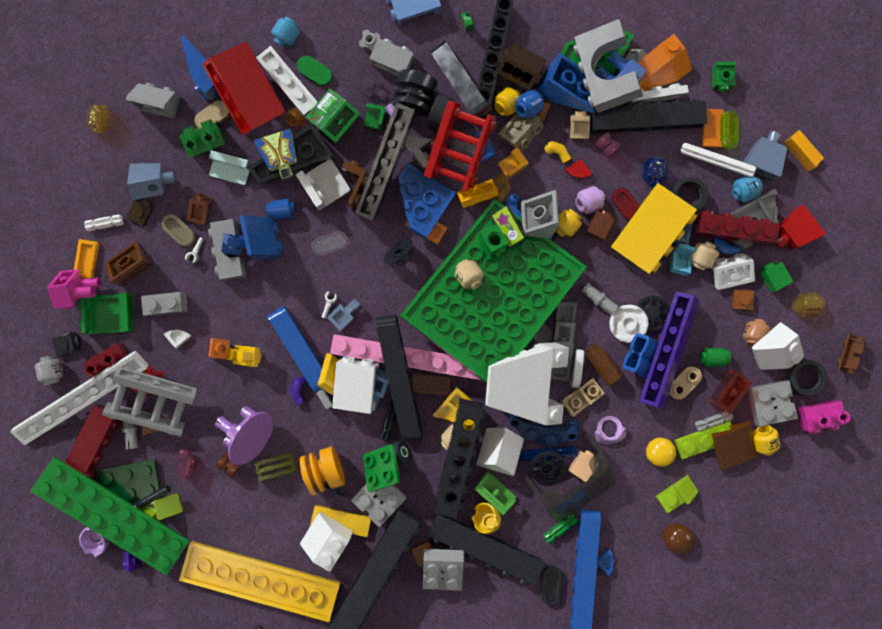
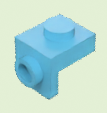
[670,244,697,276]

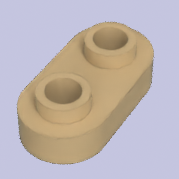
[669,367,702,399]

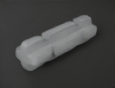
[695,411,734,432]

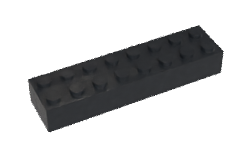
[327,505,421,629]

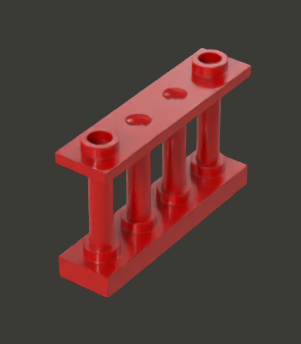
[424,100,496,192]

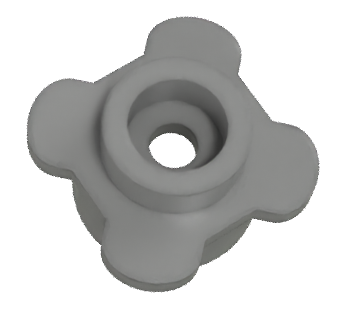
[359,30,380,51]

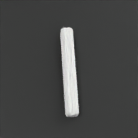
[680,143,756,177]

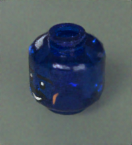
[642,157,668,186]

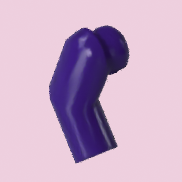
[290,376,306,406]

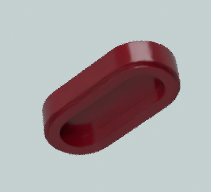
[611,188,640,222]

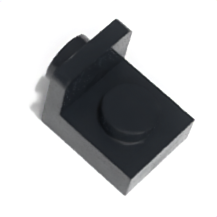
[52,332,82,357]

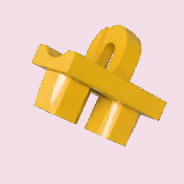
[227,345,261,367]

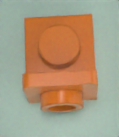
[209,338,230,359]

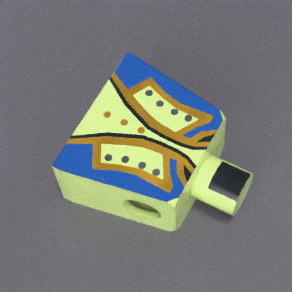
[254,129,297,179]

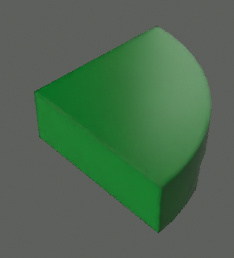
[460,12,473,32]

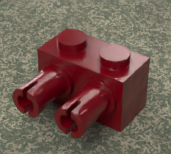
[83,343,129,378]

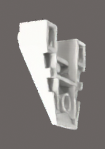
[485,342,569,425]

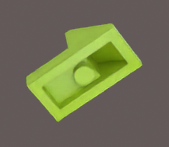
[656,475,699,513]
[141,493,183,520]

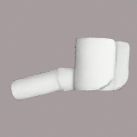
[185,237,204,263]
[322,291,337,319]

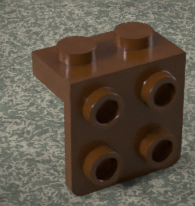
[342,160,369,211]

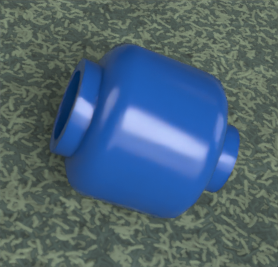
[515,90,544,119]

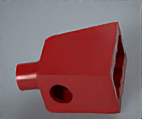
[775,204,826,250]

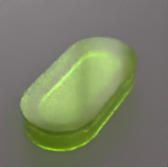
[720,110,739,149]

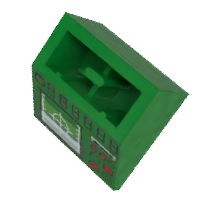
[305,88,360,143]

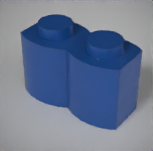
[623,333,659,378]

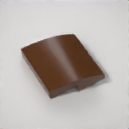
[712,421,757,470]

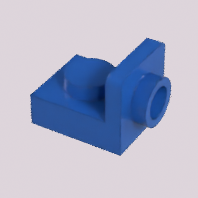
[221,233,246,255]

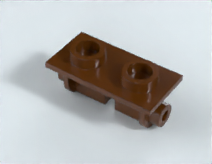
[837,333,867,375]

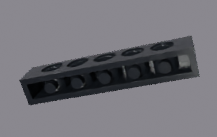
[434,398,486,518]

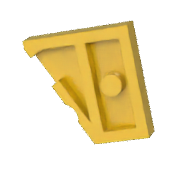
[433,387,484,425]

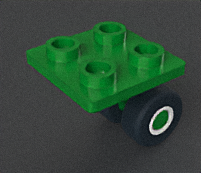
[363,441,411,493]

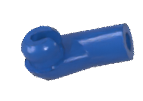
[711,238,740,255]

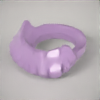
[595,416,627,445]

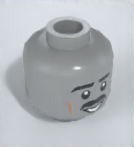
[34,356,64,385]

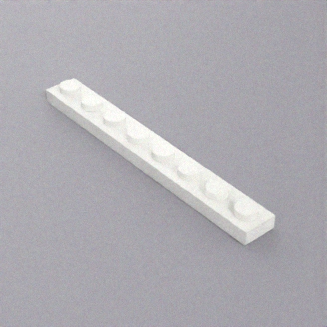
[11,350,148,445]

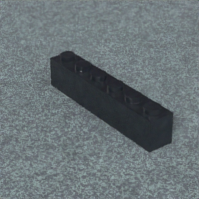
[589,98,708,134]
[355,103,418,221]
[428,514,545,585]

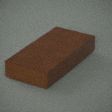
[412,374,450,395]

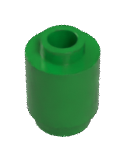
[700,348,731,367]

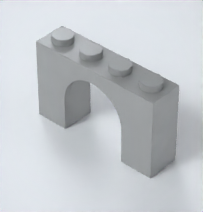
[574,19,643,113]

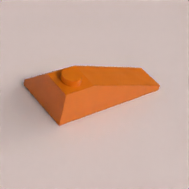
[638,34,692,91]

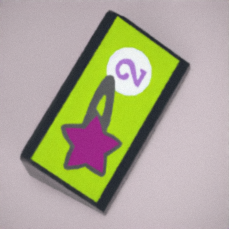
[490,205,526,250]

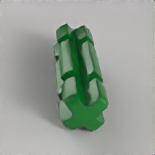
[543,514,578,544]

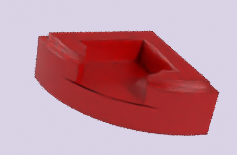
[565,159,592,178]

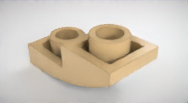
[560,378,605,417]

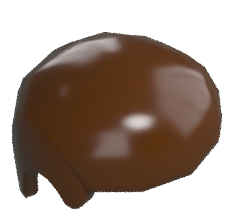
[662,523,695,554]

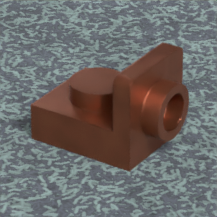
[187,193,214,225]

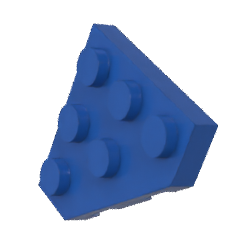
[397,163,456,240]

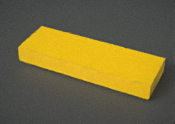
[310,505,371,537]

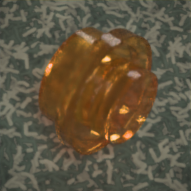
[285,108,304,127]

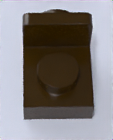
[126,198,155,226]

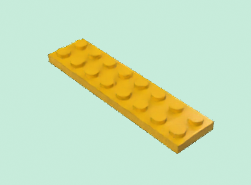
[179,541,341,622]

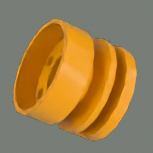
[300,446,345,496]

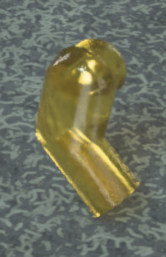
[495,174,511,204]

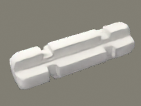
[84,215,124,231]

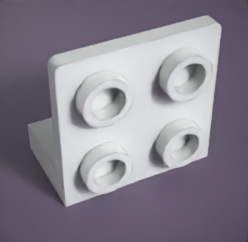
[296,159,351,211]

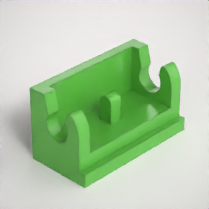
[474,471,516,515]

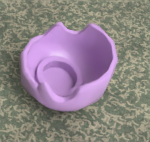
[79,527,110,557]

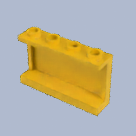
[611,183,697,274]

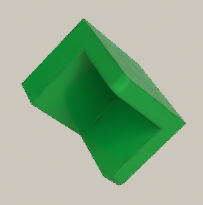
[364,103,387,131]

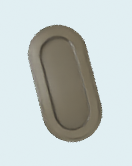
[162,214,196,247]

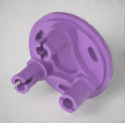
[215,406,273,465]

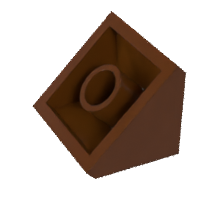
[105,241,153,286]

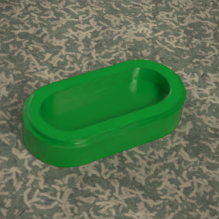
[297,56,332,86]

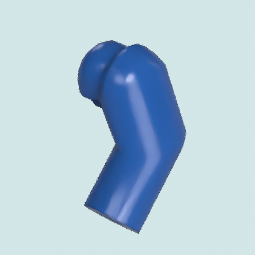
[506,194,522,218]

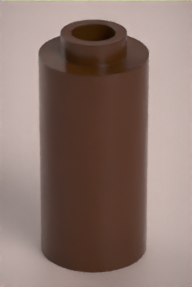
[585,343,623,386]

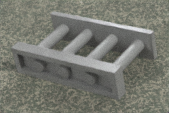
[102,366,197,437]

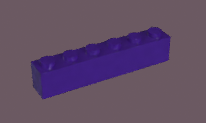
[639,291,700,410]

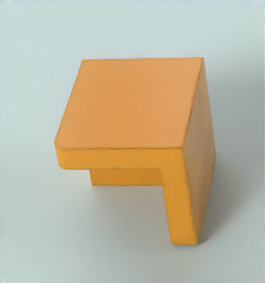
[498,147,528,179]

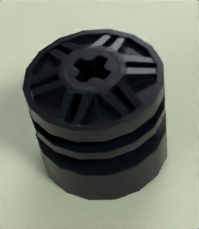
[391,69,438,116]

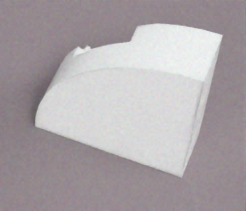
[164,330,192,349]

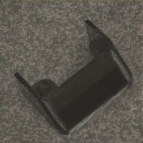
[523,432,616,521]

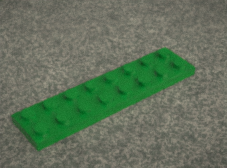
[30,457,190,576]

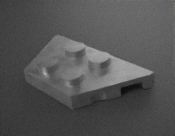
[730,189,779,249]

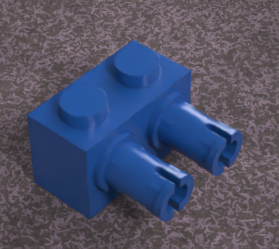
[595,50,647,82]

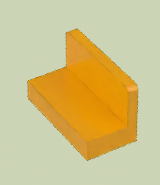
[783,130,824,172]

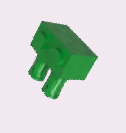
[179,119,226,158]

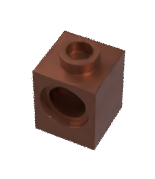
[585,210,614,242]

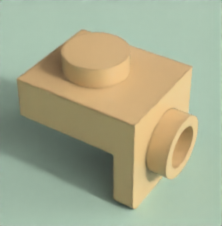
[570,111,591,139]

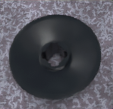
[384,239,413,266]

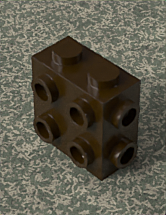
[496,43,547,90]

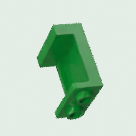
[78,293,134,334]

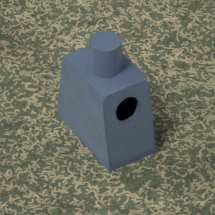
[744,131,787,180]
[127,163,175,200]

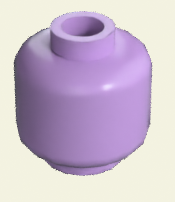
[575,186,605,214]

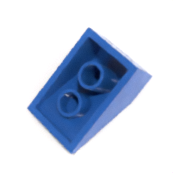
[181,35,221,102]
[537,53,596,113]
[239,215,284,262]

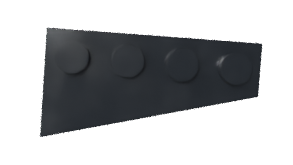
[247,124,334,186]

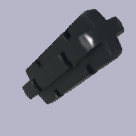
[379,403,396,441]

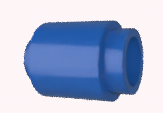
[266,199,296,220]

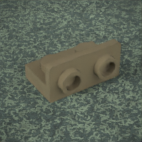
[498,113,543,152]

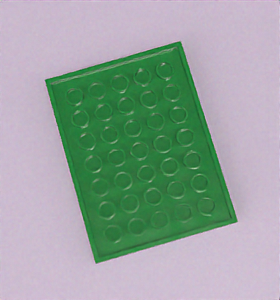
[400,199,587,383]

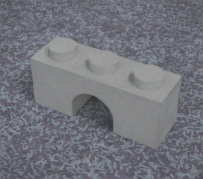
[208,219,246,281]

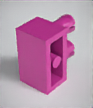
[47,269,102,309]
[797,400,851,434]

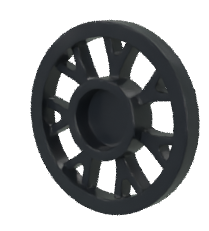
[637,295,670,331]
[530,451,566,484]

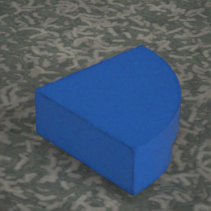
[597,548,614,576]

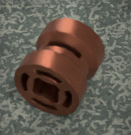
[215,451,241,478]

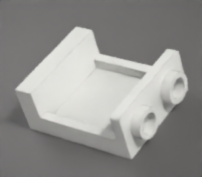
[332,356,379,414]

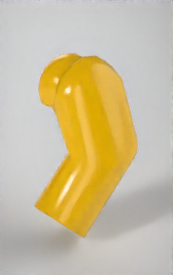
[545,141,572,164]

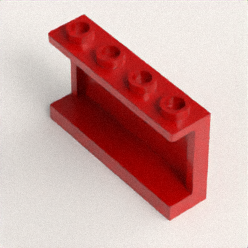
[202,42,285,135]

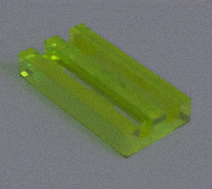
[254,452,297,481]

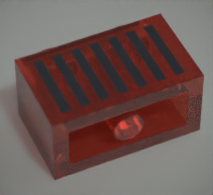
[708,370,753,414]

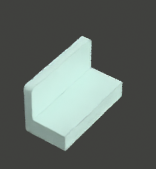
[209,150,252,185]

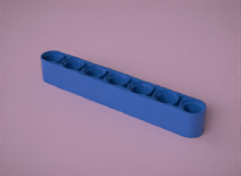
[569,509,601,629]

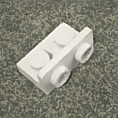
[712,253,755,290]

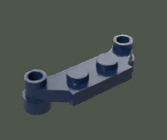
[508,413,580,447]

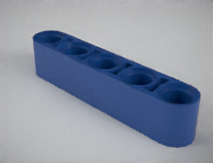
[268,306,324,395]

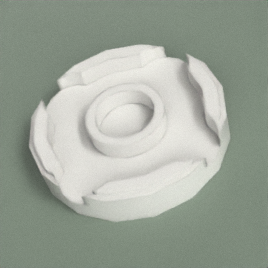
[609,304,649,343]

